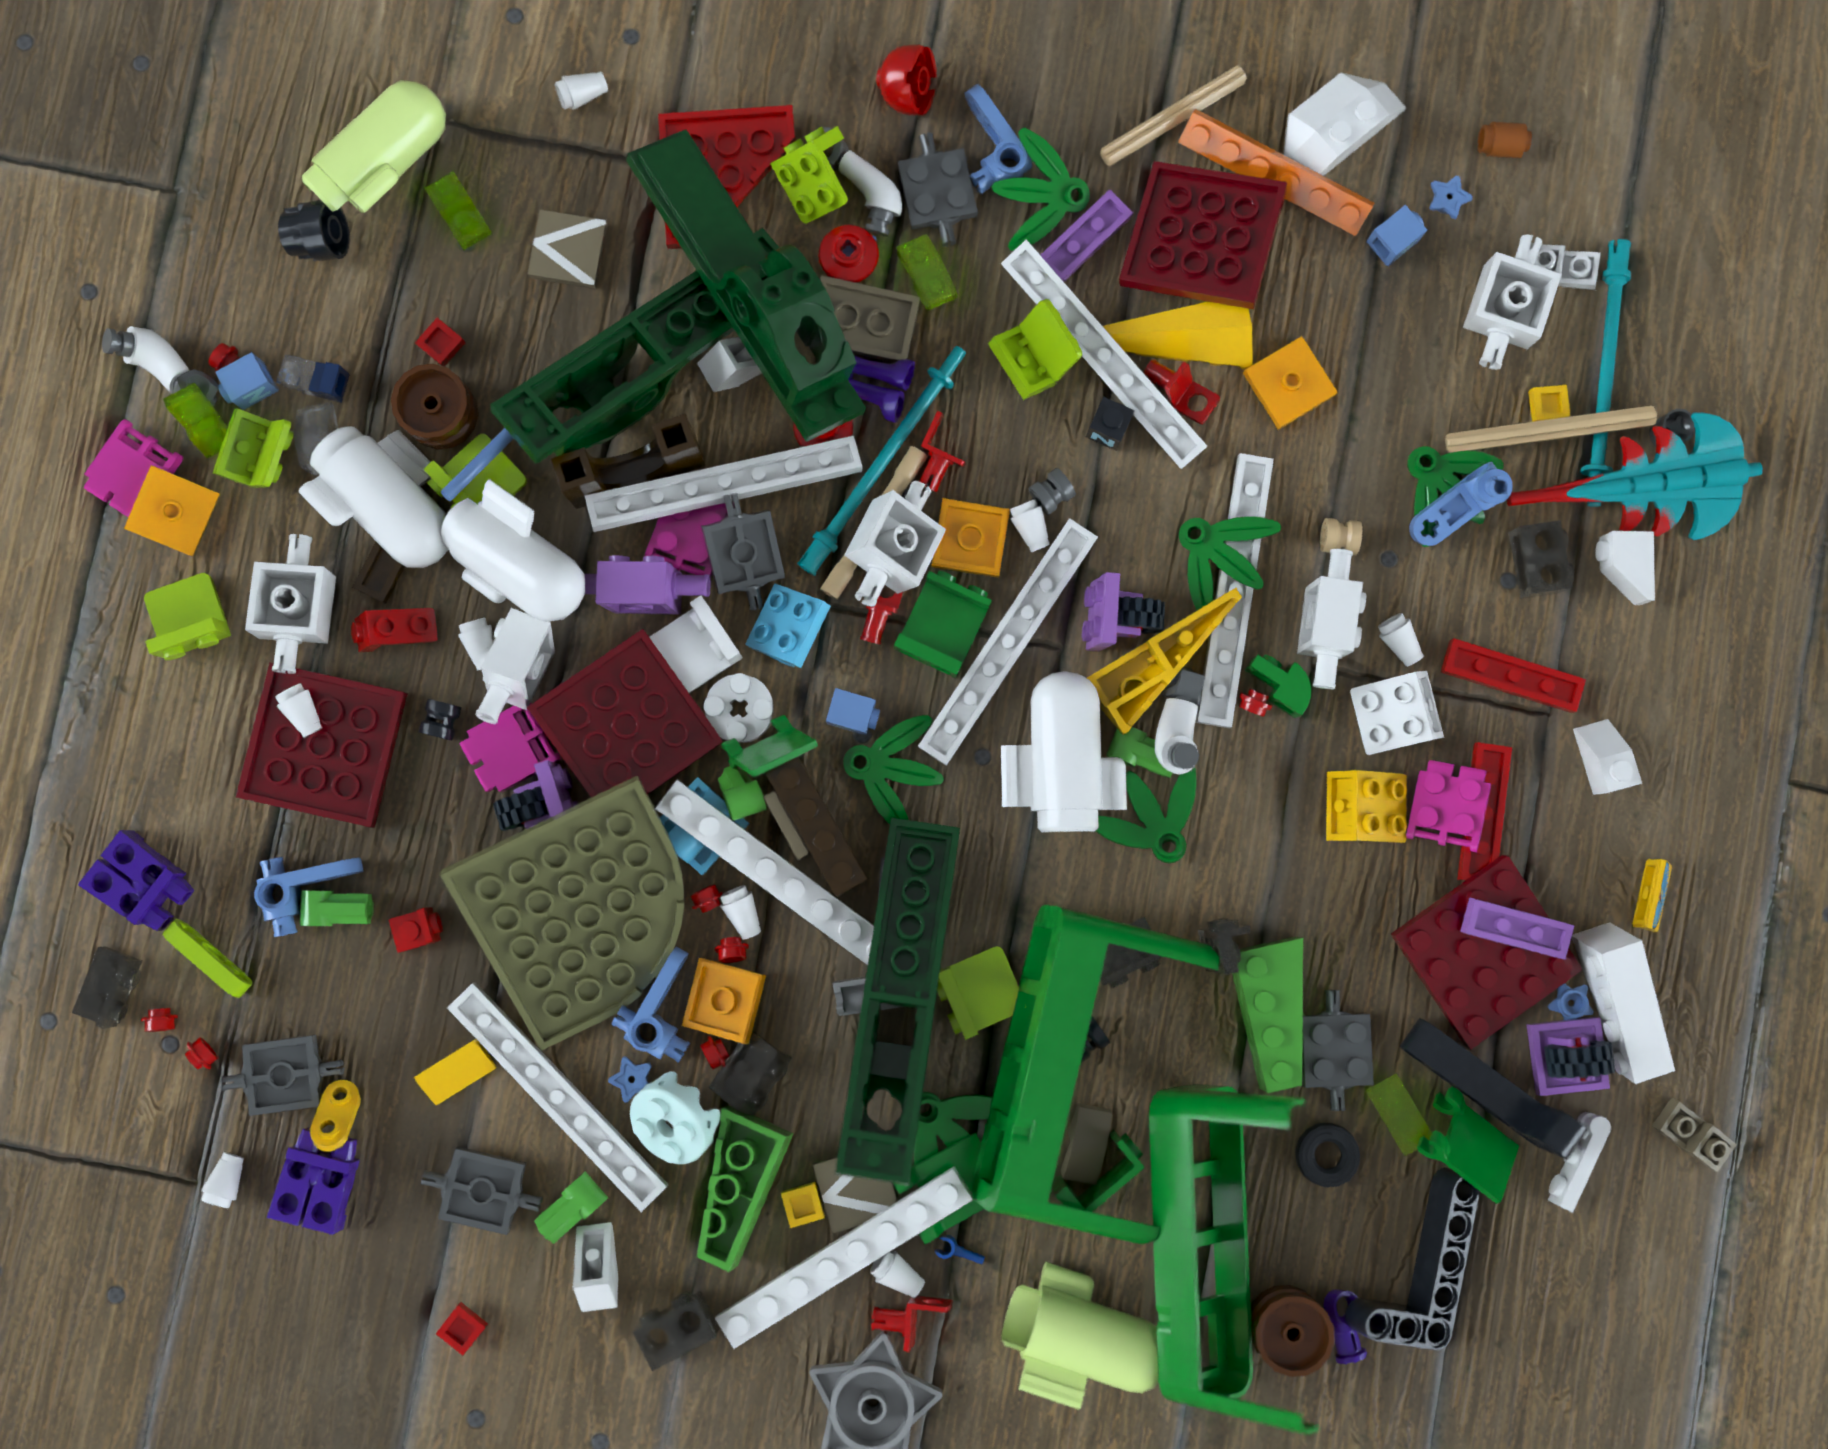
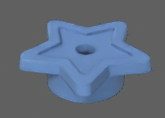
[1429,176,1472,219]
[1548,984,1594,1020]
[608,1056,651,1103]

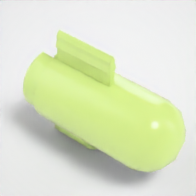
[302,80,446,213]
[1002,1262,1159,1410]

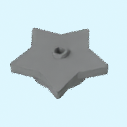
[809,1331,942,1449]

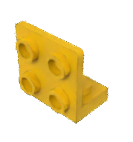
[1326,770,1407,843]

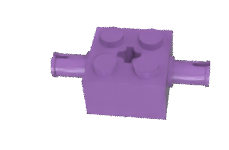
[584,555,711,614]

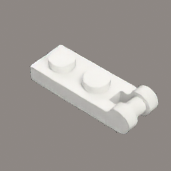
[1548,1112,1611,1213]

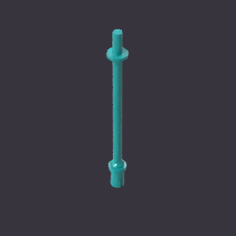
[1581,239,1631,507]
[797,346,966,576]

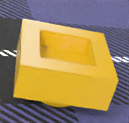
[1528,385,1570,422]
[781,1182,825,1228]

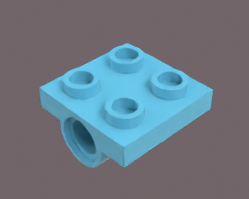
[745,583,831,668]
[660,777,750,875]

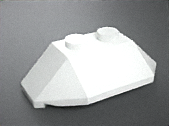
[1284,73,1406,176]

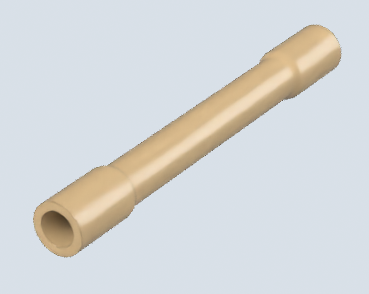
[820,446,928,600]

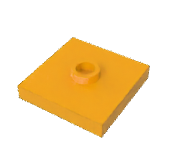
[1243,336,1338,430]
[124,465,220,557]
[931,498,1010,578]
[682,958,766,1044]

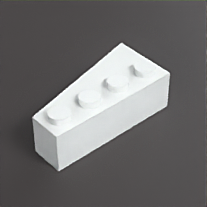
[1571,922,1675,1084]

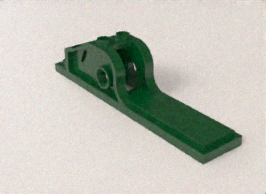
[626,129,866,442]
[490,227,780,464]
[835,818,960,1186]

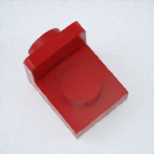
[388,907,443,953]

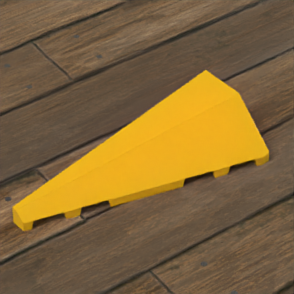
[1103,302,1253,369]
[1087,588,1242,735]

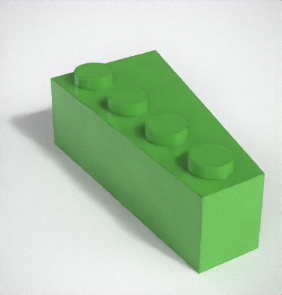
[1227,937,1303,1093]
[697,1105,794,1272]

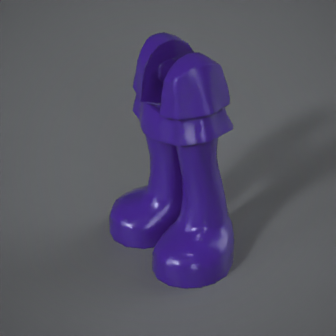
[848,356,915,423]

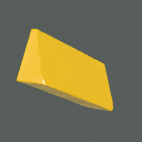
[414,1039,497,1106]

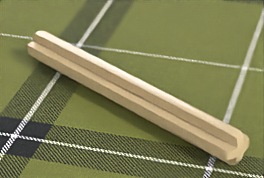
[1100,66,1247,166]

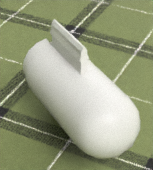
[299,426,448,568]
[441,479,586,622]
[1001,671,1127,833]

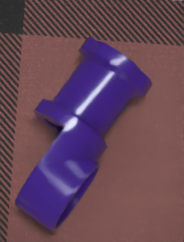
[1323,1289,1367,1364]

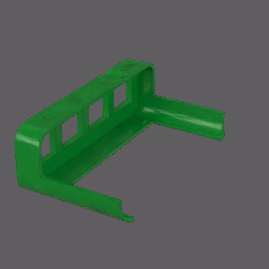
[972,905,1220,1245]
[1149,1084,1319,1435]

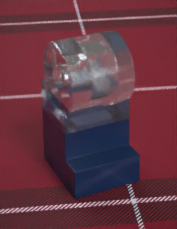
[276,355,350,403]

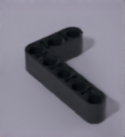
[1399,1018,1588,1160]
[1345,1167,1480,1350]

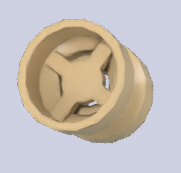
[1320,518,1362,555]

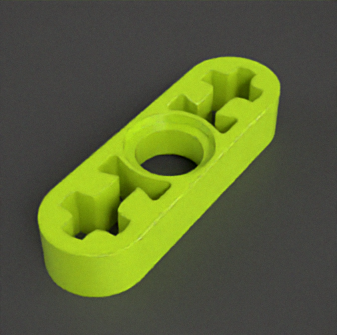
[163,919,253,998]

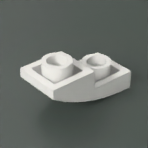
[1534,245,1601,290]

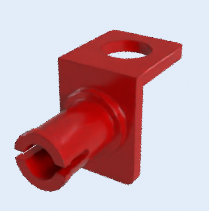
[1144,359,1220,424]
[919,410,966,493]
[860,592,903,645]
[871,1296,952,1352]

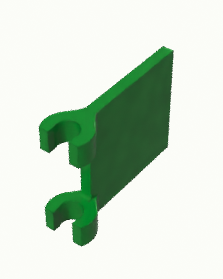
[721,714,818,777]
[1416,1087,1519,1204]
[893,1133,984,1244]

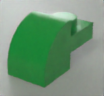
[1245,654,1311,718]

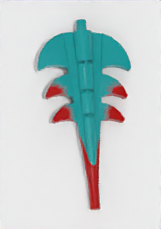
[1506,412,1763,540]

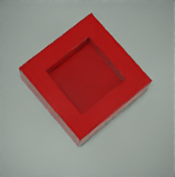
[415,317,466,367]
[435,1302,488,1356]

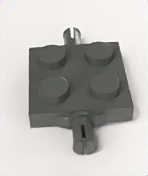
[898,132,978,247]
[701,493,785,610]
[1302,990,1374,1111]
[220,1034,344,1116]
[421,1147,543,1235]

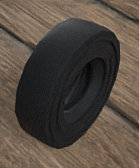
[1295,1123,1360,1187]

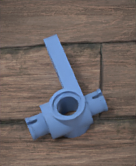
[965,84,1033,194]
[1409,462,1513,546]
[254,857,364,937]
[612,946,690,1063]

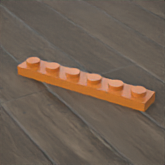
[1178,109,1374,236]

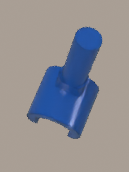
[935,1235,985,1265]

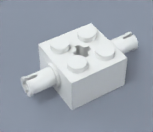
[1463,235,1562,370]
[844,481,946,606]
[245,534,336,674]
[1297,549,1366,689]
[476,608,555,724]

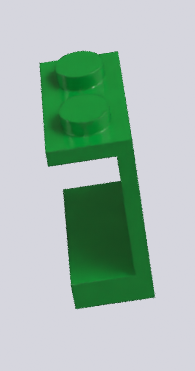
[894,570,992,679]
[1051,1129,1145,1212]

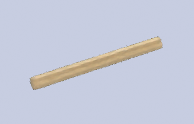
[1445,405,1657,453]

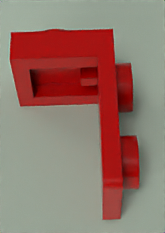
[351,608,438,652]

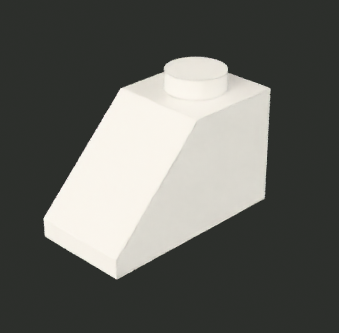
[697,337,762,392]
[1595,531,1655,605]
[1573,719,1642,795]
[573,1222,618,1312]

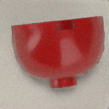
[876,44,936,116]

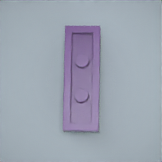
[1040,190,1133,282]
[1460,898,1574,960]

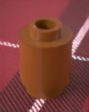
[1478,121,1532,158]

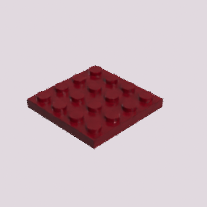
[1119,161,1287,310]
[527,629,723,798]
[236,662,408,828]
[1391,854,1583,1050]

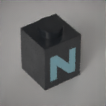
[1086,396,1135,451]

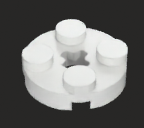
[704,673,774,743]

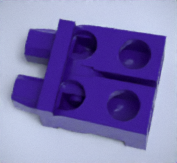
[78,830,195,931]
[266,1127,360,1235]

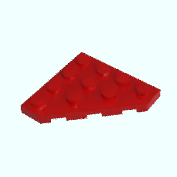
[658,105,795,249]

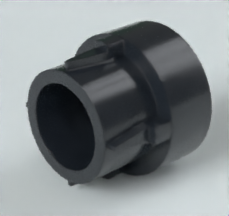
[278,200,350,261]

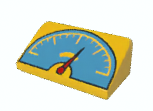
[1632,859,1672,932]

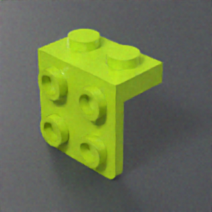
[770,126,848,224]
[988,299,1082,400]
[212,408,293,488]
[423,434,527,508]
[144,573,231,660]
[937,946,1026,1040]

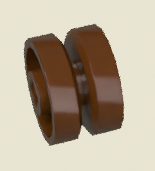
[391,364,478,450]
[1251,1285,1335,1377]

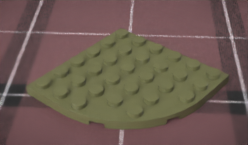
[440,776,684,1051]

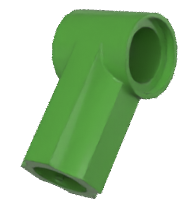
[1106,727,1172,778]
[718,766,766,821]
[300,890,374,926]
[534,1171,608,1244]

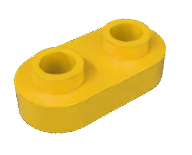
[310,1080,361,1151]

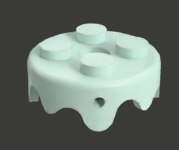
[630,1072,720,1164]

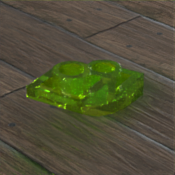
[425,171,492,250]
[896,234,958,311]
[163,383,228,458]
[1366,1073,1432,1157]

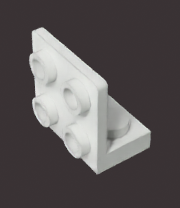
[649,595,743,693]
[1350,671,1444,755]

